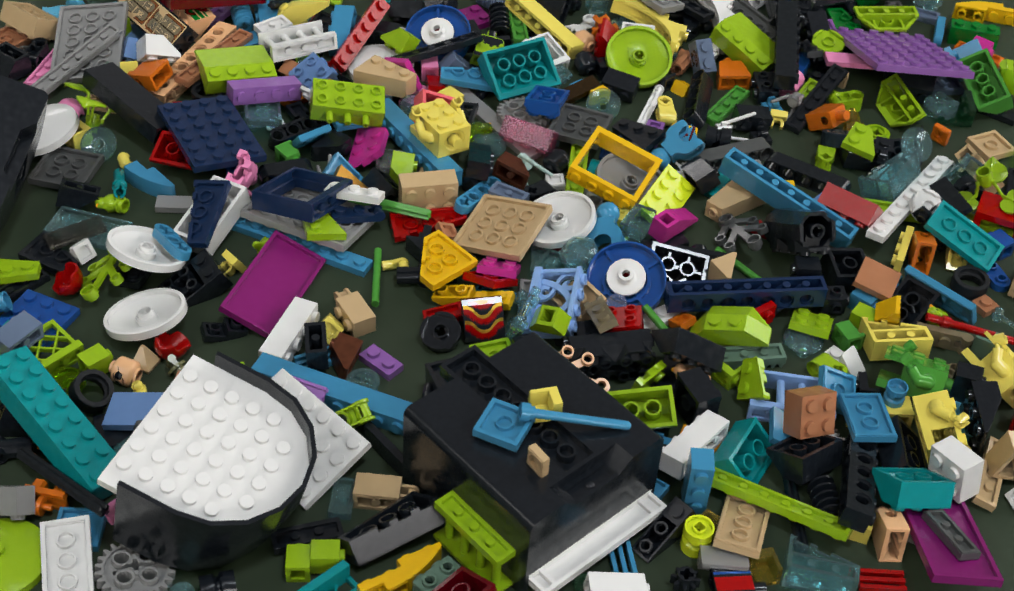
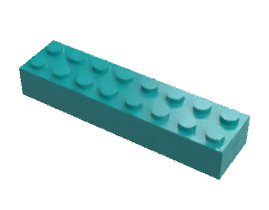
[0,345,116,500]

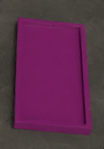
[218,230,327,338]
[901,499,1004,588]

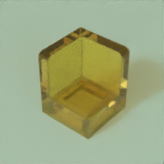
[749,547,783,586]

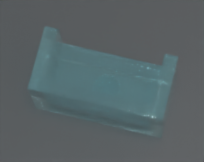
[620,203,657,243]

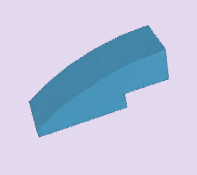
[124,160,176,197]

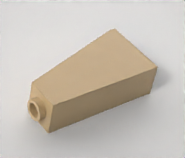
[704,180,766,222]

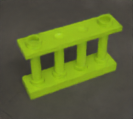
[433,490,516,591]

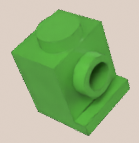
[275,140,301,162]
[831,320,866,352]

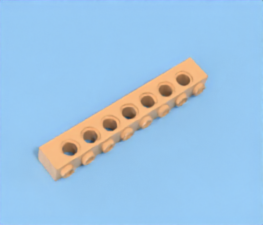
[149,21,237,104]

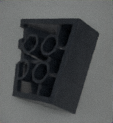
[650,241,710,281]

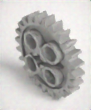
[496,96,553,133]
[94,543,176,591]

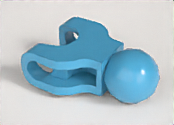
[650,120,705,170]
[583,202,626,255]

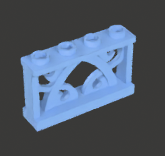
[520,266,587,339]

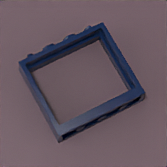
[251,167,353,223]

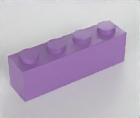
[226,75,302,106]

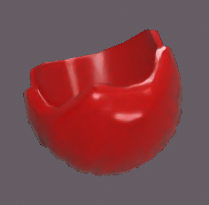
[52,262,84,296]
[153,331,191,360]

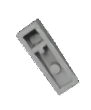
[0,485,35,520]

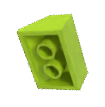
[607,385,678,429]

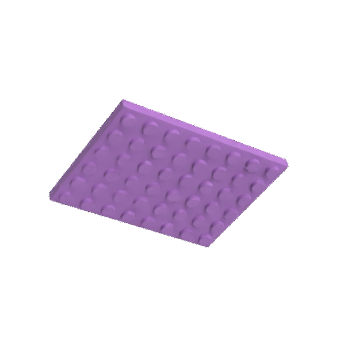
[833,27,975,79]

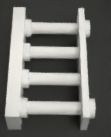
[257,20,338,63]

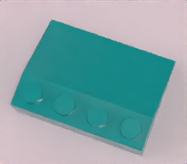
[477,37,562,101]

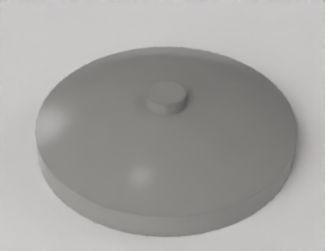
[595,153,661,214]

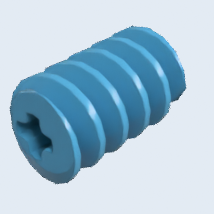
[230,5,255,32]

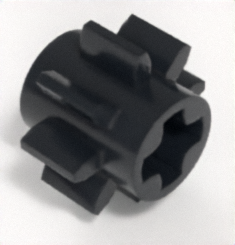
[670,565,701,591]

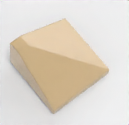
[133,344,161,374]

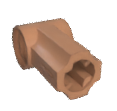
[670,48,692,77]

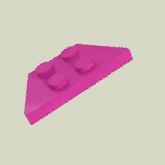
[348,127,389,168]

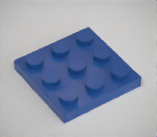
[0,289,81,354]

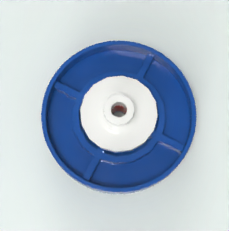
[405,5,471,68]
[587,241,667,314]

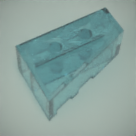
[858,152,921,202]
[781,534,860,591]

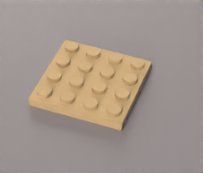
[453,194,553,262]

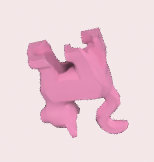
[225,149,258,197]

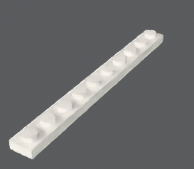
[865,155,954,244]

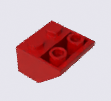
[594,18,618,58]

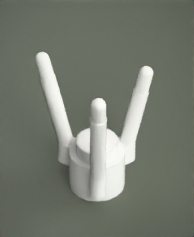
[715,112,756,141]

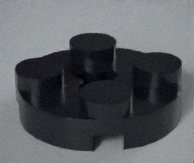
[420,311,462,353]

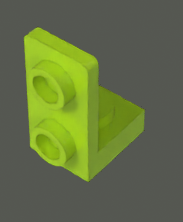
[710,356,757,391]

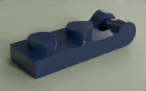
[328,204,385,224]

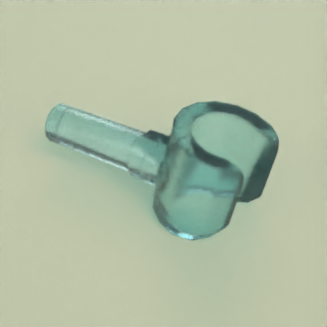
[992,307,1014,328]

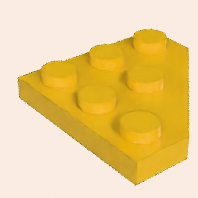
[420,229,478,291]

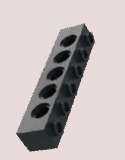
[837,432,879,534]

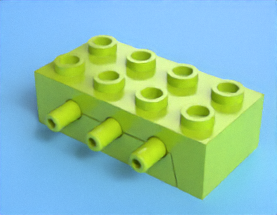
[310,78,385,128]

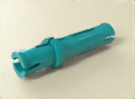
[112,168,127,198]

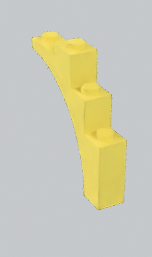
[610,0,689,56]

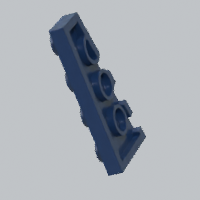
[187,180,232,248]

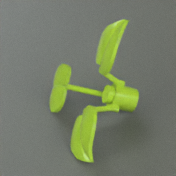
[64,82,114,133]
[959,156,1014,215]

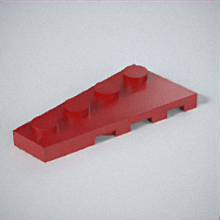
[389,207,467,243]

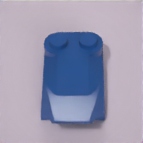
[524,85,570,119]

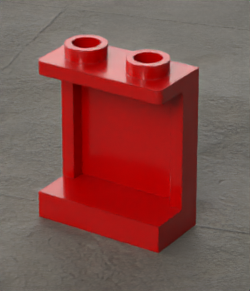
[973,190,1014,238]

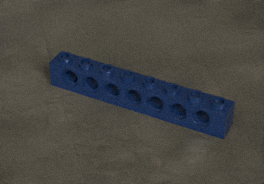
[663,276,828,313]

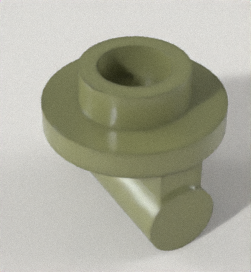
[165,354,186,376]

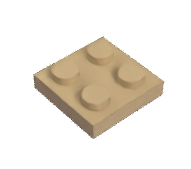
[966,130,1014,161]

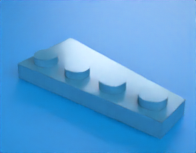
[439,67,493,92]

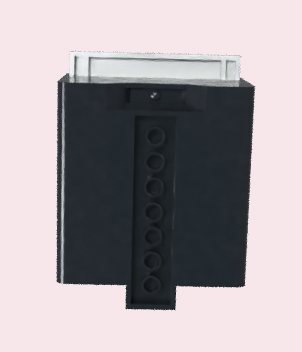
[403,332,667,591]

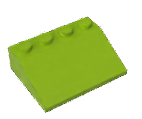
[709,12,775,77]
[194,45,277,94]

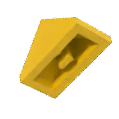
[874,295,901,325]

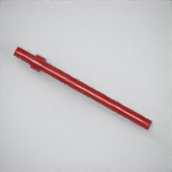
[925,313,1014,345]

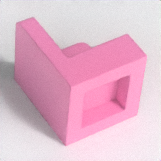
[421,56,439,81]

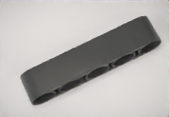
[689,137,774,170]

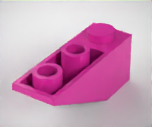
[648,208,699,243]

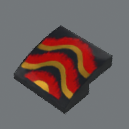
[460,295,506,343]

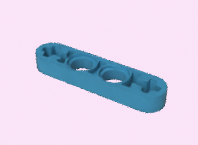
[453,176,501,215]

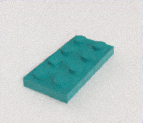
[923,200,1005,273]

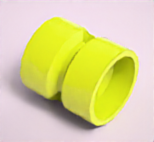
[680,515,715,559]

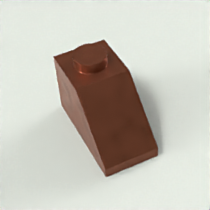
[492,151,530,191]
[328,332,363,380]

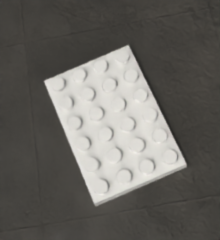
[271,368,372,511]

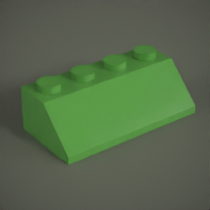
[958,48,1014,114]

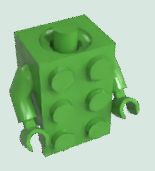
[875,340,954,397]

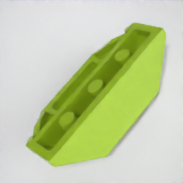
[853,6,919,32]
[876,73,927,127]
[690,306,772,347]

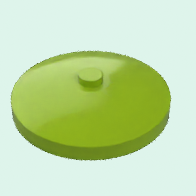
[605,26,673,88]
[0,518,42,591]

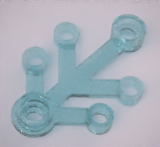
[505,286,541,340]

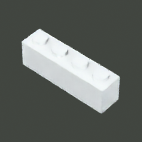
[258,296,320,362]
[659,409,730,480]

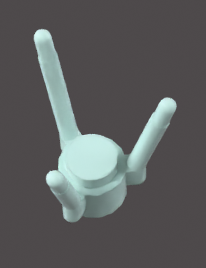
[517,153,553,186]

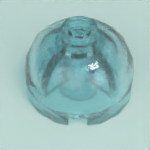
[559,236,599,274]

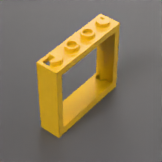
[566,125,663,213]

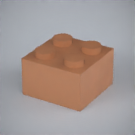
[783,385,837,440]

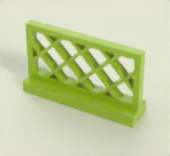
[0,319,84,377]

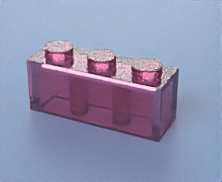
[499,115,559,155]

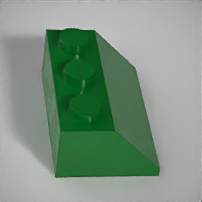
[947,19,1000,50]

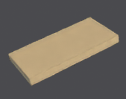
[712,495,770,560]

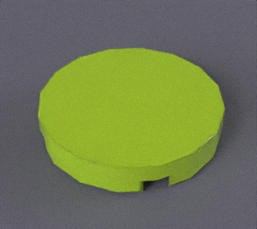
[811,29,845,54]

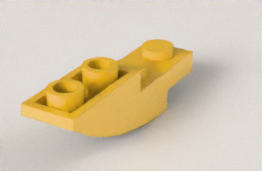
[952,1,1014,26]
[431,284,516,310]
[357,542,442,591]

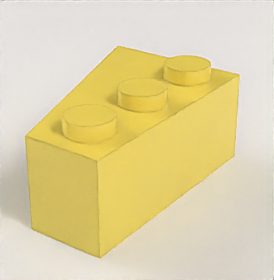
[858,317,934,361]

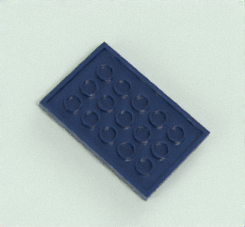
[157,95,267,173]

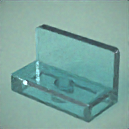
[944,153,984,181]

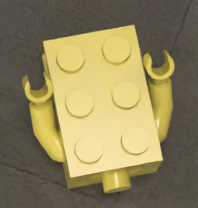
[409,96,471,158]
[961,331,1014,409]
[912,390,972,466]

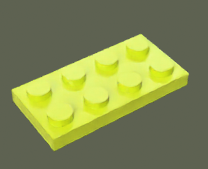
[635,164,696,223]

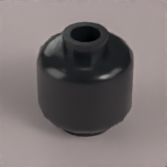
[574,51,598,76]
[543,149,569,174]

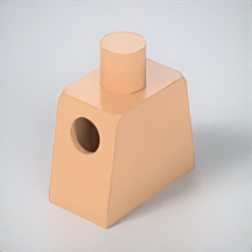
[871,506,910,562]

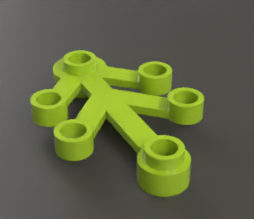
[80,250,132,302]

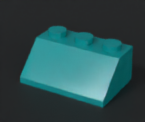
[714,417,774,484]
[872,467,956,511]

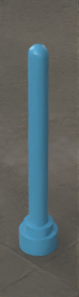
[518,402,631,430]

